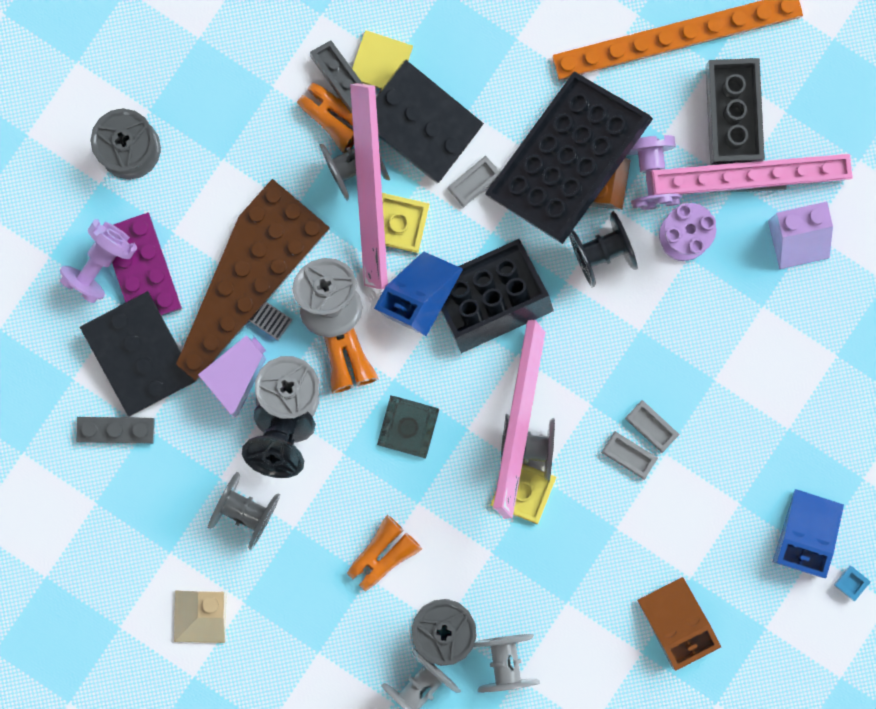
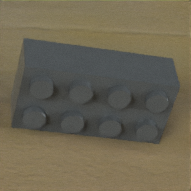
[705,58,765,165]

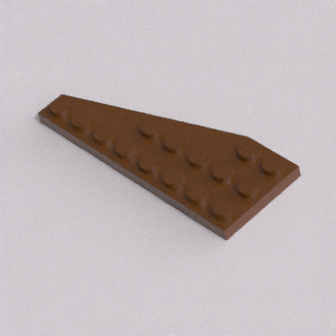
[176,179,330,382]

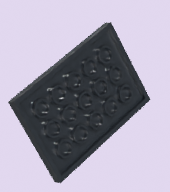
[485,71,653,244]

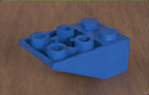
[374,251,463,336]
[772,489,844,579]

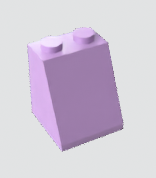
[768,201,833,270]
[198,335,266,417]

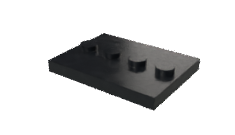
[376,59,484,184]
[79,291,195,417]

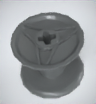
[90,108,161,180]
[319,144,390,201]
[501,413,555,481]
[207,472,281,551]
[412,599,477,666]

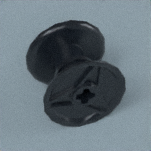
[569,211,638,288]
[241,404,316,478]

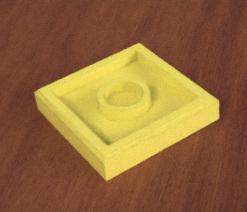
[352,30,413,89]
[382,193,430,254]
[490,463,557,524]

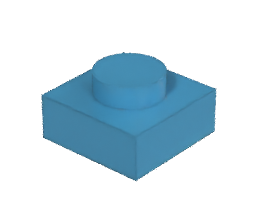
[834,565,871,602]

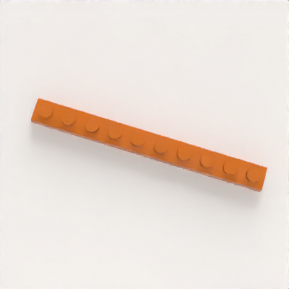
[552,0,803,81]

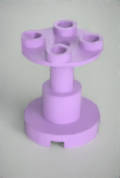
[628,135,682,210]
[659,203,717,262]
[60,219,137,303]

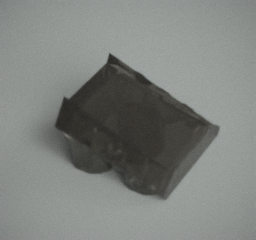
[377,395,440,459]

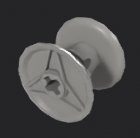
[292,258,363,337]
[255,356,319,419]
[474,634,541,693]
[381,648,461,709]

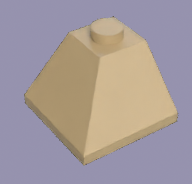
[174,590,227,643]

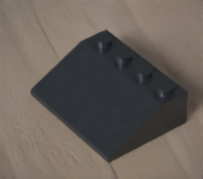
[441,239,554,354]

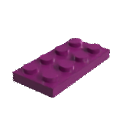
[112,212,182,316]

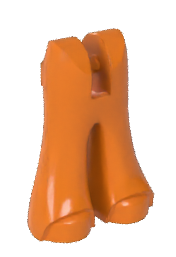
[297,82,354,153]
[324,328,379,394]
[346,514,423,591]

